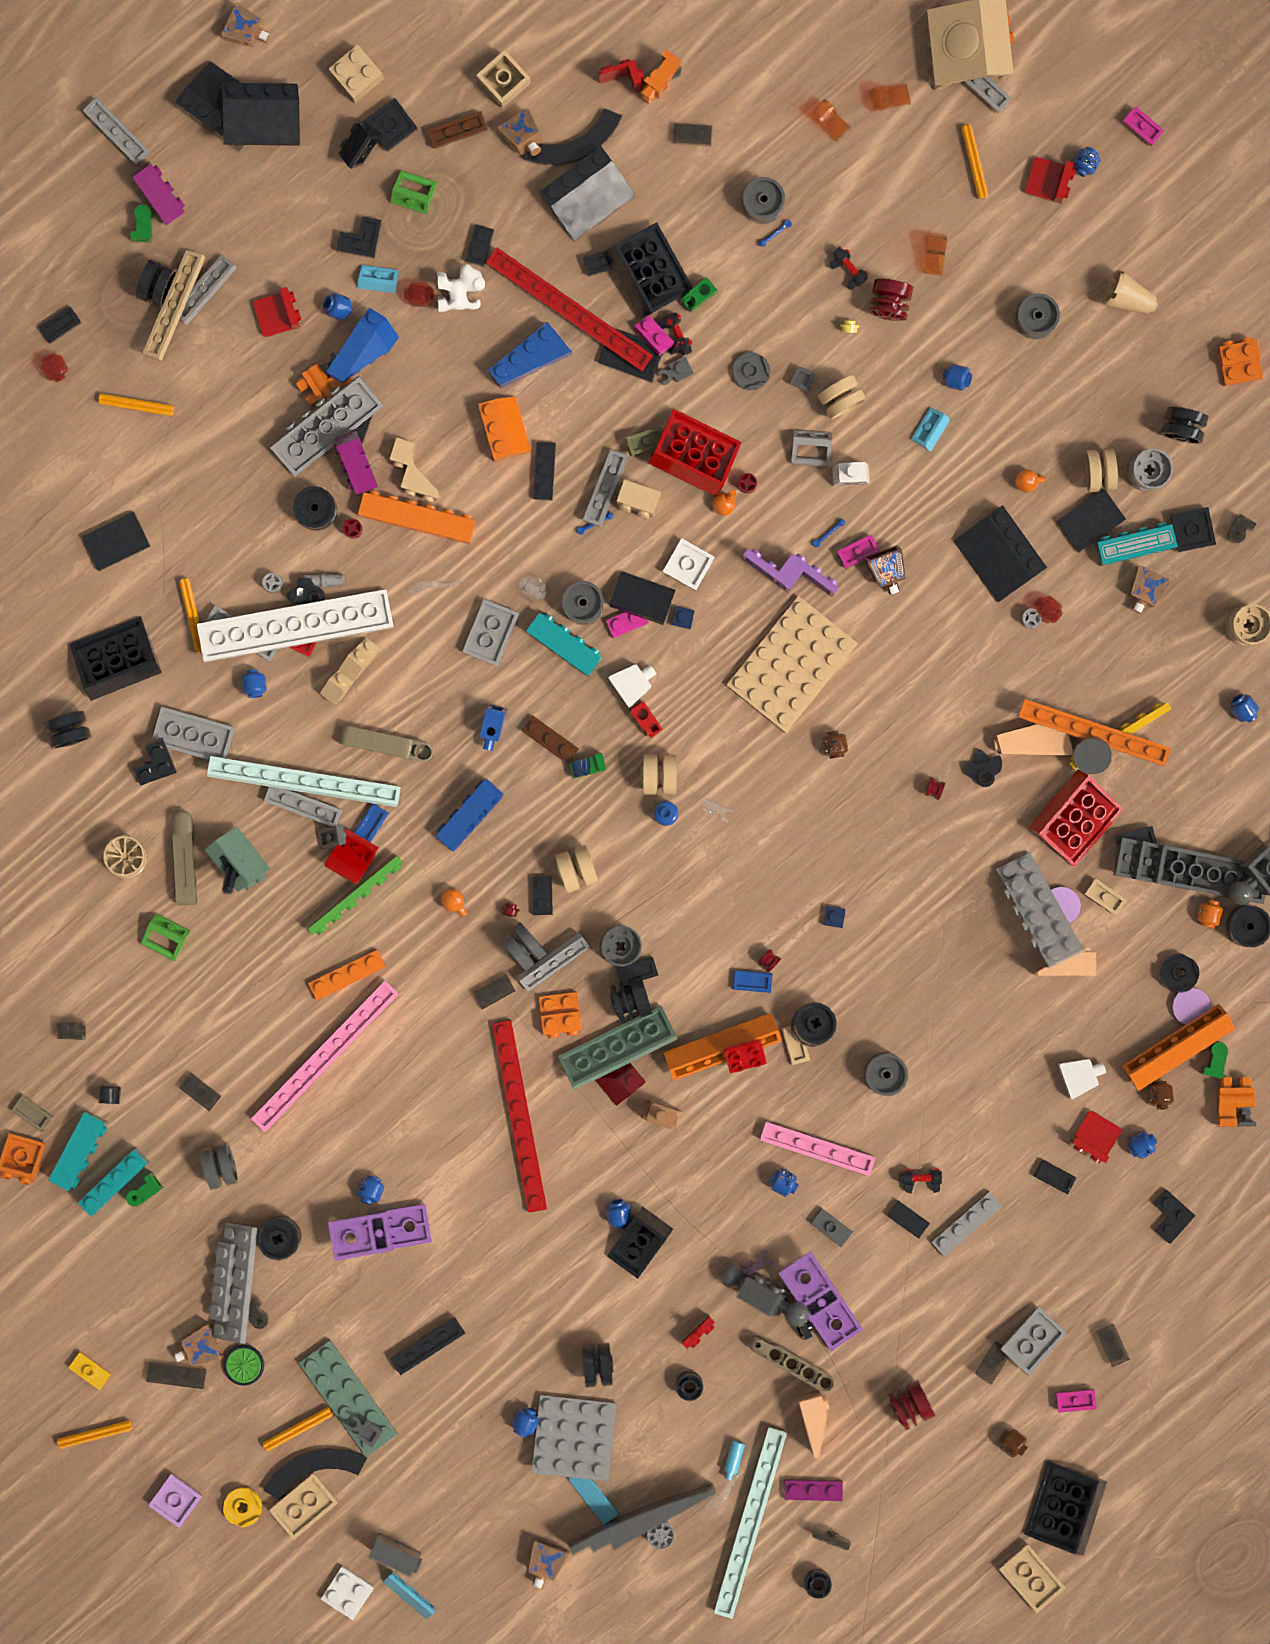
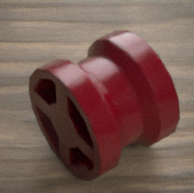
[738,473,757,494]
[343,518,363,539]
[924,777,945,800]
[758,949,781,972]

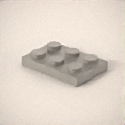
[462,599,519,667]
[1000,1307,1067,1376]

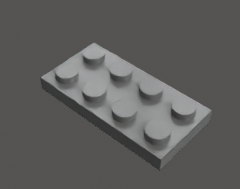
[151,707,236,760]

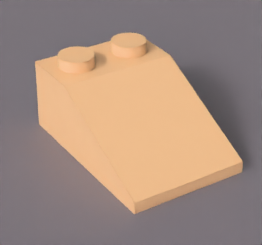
[1034,948,1096,976]
[798,1391,829,1459]

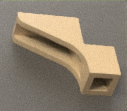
[390,437,440,502]
[320,637,381,705]

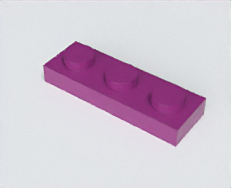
[784,1479,843,1501]

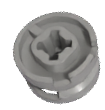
[647,1521,674,1549]

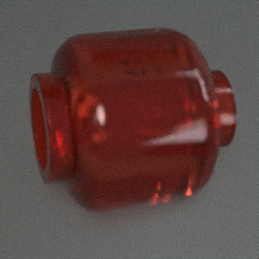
[404,282,434,307]
[40,353,69,383]
[1034,595,1063,624]

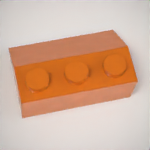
[478,396,531,462]

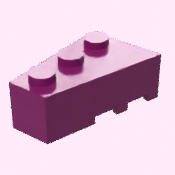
[131,162,185,225]
[333,430,378,495]

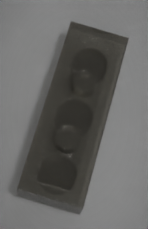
[146,1362,207,1389]

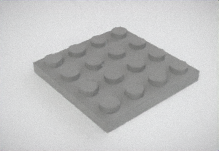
[532,1395,617,1482]

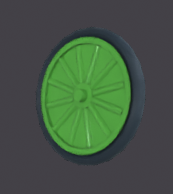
[224,1345,264,1386]

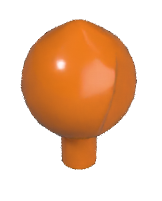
[1015,469,1046,493]
[713,489,737,516]
[441,889,467,917]

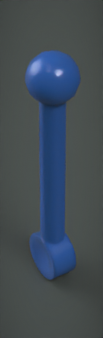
[759,220,792,247]
[577,512,613,535]
[813,519,845,548]

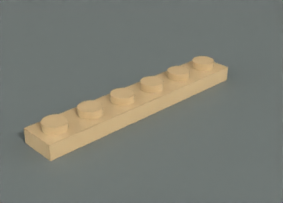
[142,250,205,361]

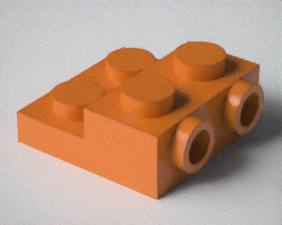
[1217,337,1263,386]
[539,992,582,1038]
[0,1133,46,1185]

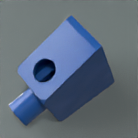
[480,704,508,751]

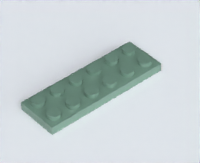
[558,1006,678,1090]
[299,1340,398,1457]

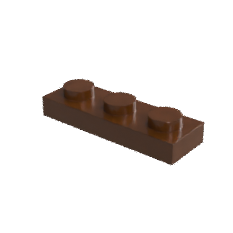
[427,111,488,149]
[522,715,579,764]

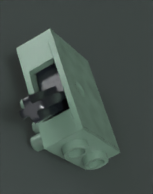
[205,827,270,894]

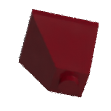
[596,1062,646,1106]

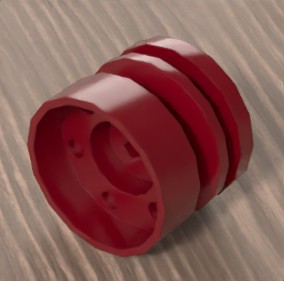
[868,278,914,321]
[889,1380,935,1431]

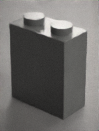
[368,1533,422,1577]

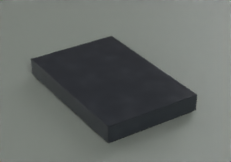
[598,328,663,383]
[1057,489,1126,553]
[82,512,151,572]
[609,571,675,625]

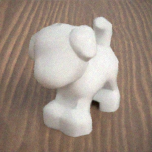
[437,264,485,313]

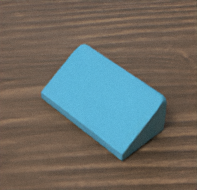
[358,265,399,293]
[911,407,950,451]

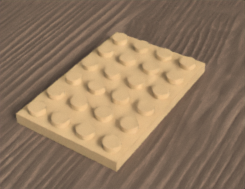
[727,596,858,733]

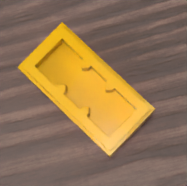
[69,1351,111,1390]

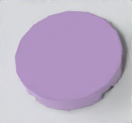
[1051,887,1081,923]
[1172,988,1211,1025]

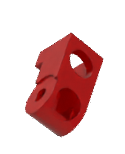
[629,700,663,739]

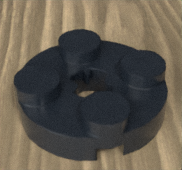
[1160,954,1200,993]

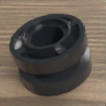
[676,1371,703,1401]
[804,1569,832,1599]

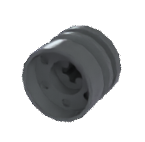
[599,926,642,966]

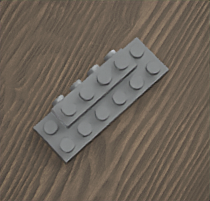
[270,375,384,476]
[996,852,1084,969]
[208,1222,258,1344]

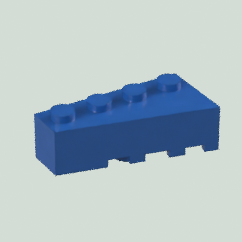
[488,322,572,388]
[436,778,505,852]

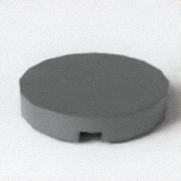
[732,352,770,391]
[1073,736,1112,774]

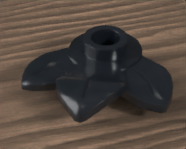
[286,577,325,605]
[964,749,1002,787]

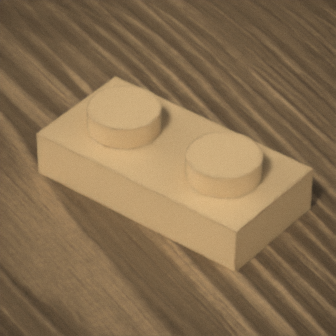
[1084,878,1127,916]

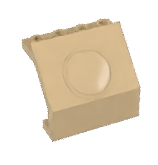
[925,0,1014,90]

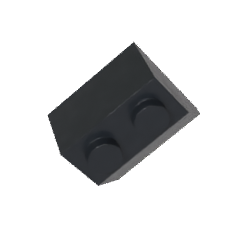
[338,121,382,169]

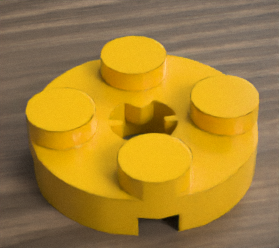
[223,1487,262,1527]

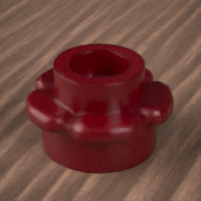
[501,903,520,917]

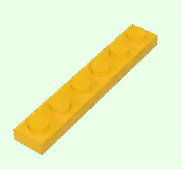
[1068,702,1172,770]

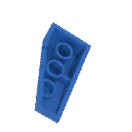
[326,307,399,383]

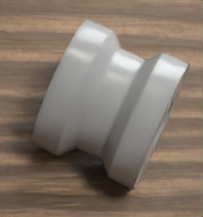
[262,573,283,593]
[1021,608,1042,629]

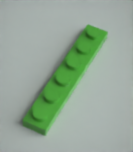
[308,856,403,935]

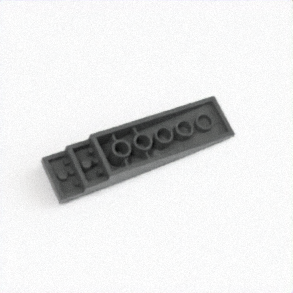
[1113,837,1265,904]
[569,1484,716,1556]

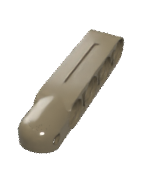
[339,725,434,762]
[172,810,197,906]
[748,1337,834,1392]

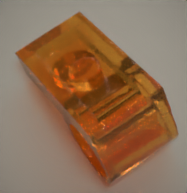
[869,84,911,112]
[810,99,850,142]
[923,233,947,276]

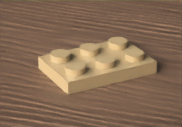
[269,1473,338,1540]
[998,1543,1066,1613]

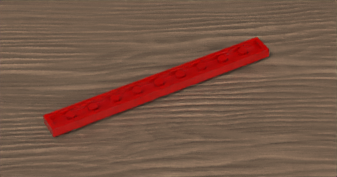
[486,247,653,372]
[492,1020,547,1213]

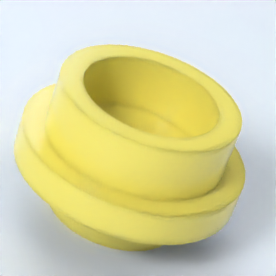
[840,320,859,333]

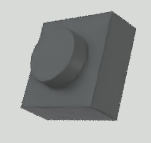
[790,366,816,392]

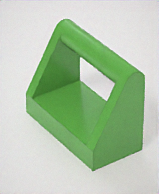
[391,170,438,215]
[141,914,190,962]

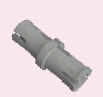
[304,573,344,588]

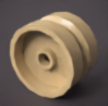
[817,375,867,420]
[1084,448,1118,493]

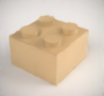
[329,44,384,103]
[476,50,531,108]
[617,479,661,519]

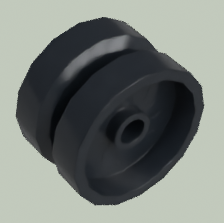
[136,259,177,308]
[1161,406,1209,444]
[293,486,338,531]
[43,711,92,749]
[1226,906,1270,947]
[791,1002,837,1047]
[257,1216,302,1260]
[582,1343,614,1387]

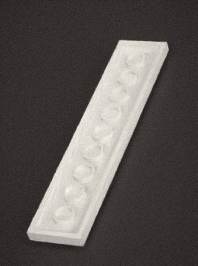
[197,589,394,662]

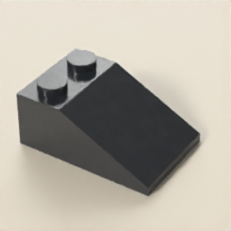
[607,1206,673,1279]

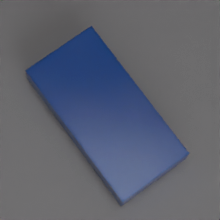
[354,803,389,842]
[733,970,773,993]

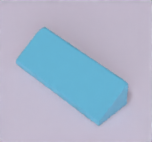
[568,1477,619,1525]
[383,1571,436,1619]

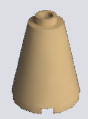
[1102,269,1158,314]

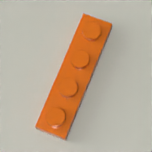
[308,950,386,1001]

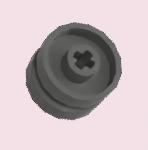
[743,177,785,224]
[1015,293,1060,340]
[562,581,604,625]
[500,922,547,971]
[864,1053,908,1096]
[200,1142,238,1190]

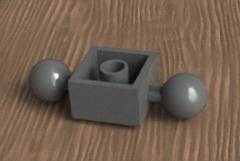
[1229,841,1270,905]
[720,1263,809,1327]

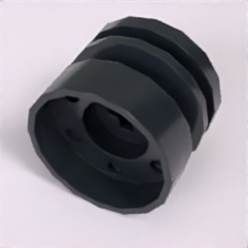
[610,976,653,1024]

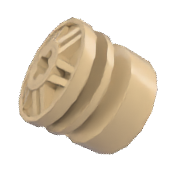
[1226,604,1270,646]

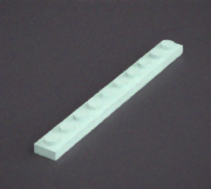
[207,756,401,807]
[714,1426,787,1619]

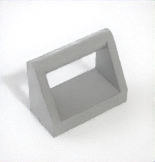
[791,430,832,467]

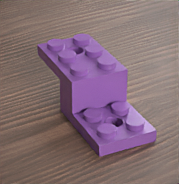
[742,549,839,597]
[328,1204,432,1261]
[778,1251,863,1351]

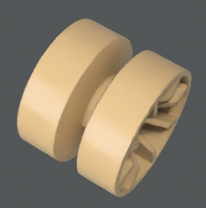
[641,754,677,795]
[104,836,147,879]
[555,845,599,893]

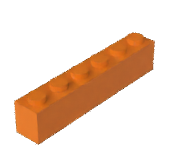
[358,490,476,545]
[1122,1004,1235,1091]
[663,1013,782,1081]

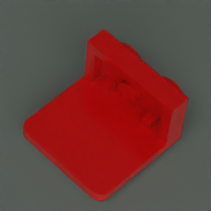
[598,59,644,92]
[1025,157,1076,204]
[253,287,302,337]
[324,828,379,884]
[724,1039,767,1073]
[1070,1111,1122,1164]

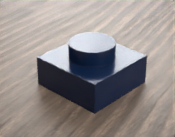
[672,606,695,630]
[823,906,846,928]

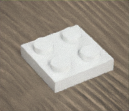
[663,538,715,591]
[321,1565,375,1620]

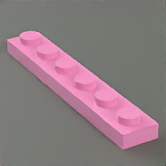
[760,1122,875,1176]

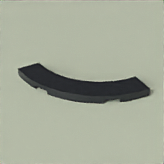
[524,108,622,165]
[263,1448,368,1499]

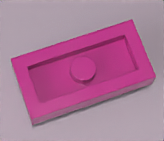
[1123,106,1165,146]
[634,315,674,356]
[837,534,880,569]
[606,612,648,639]
[1056,1389,1097,1413]

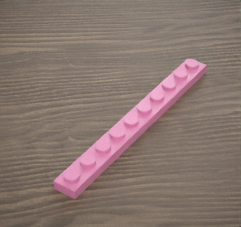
[251,980,399,1132]

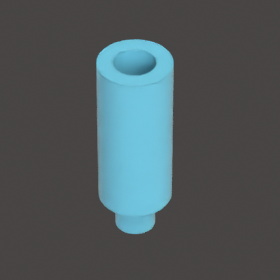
[724,1440,745,1480]

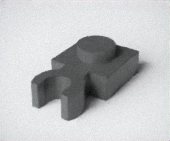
[658,356,694,385]
[347,1415,383,1447]

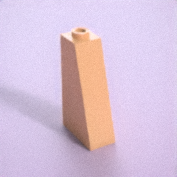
[993,724,1074,756]

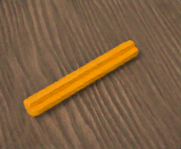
[961,124,988,199]
[98,393,174,416]
[179,578,202,653]
[262,1407,333,1451]
[57,1420,132,1449]

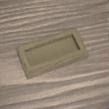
[11,1094,54,1132]

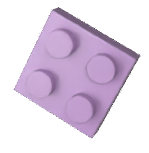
[148,1473,203,1528]

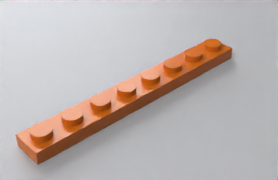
[1018,699,1171,766]

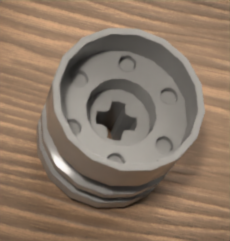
[1127,449,1173,491]

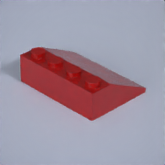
[648,408,742,496]
[1029,769,1124,867]

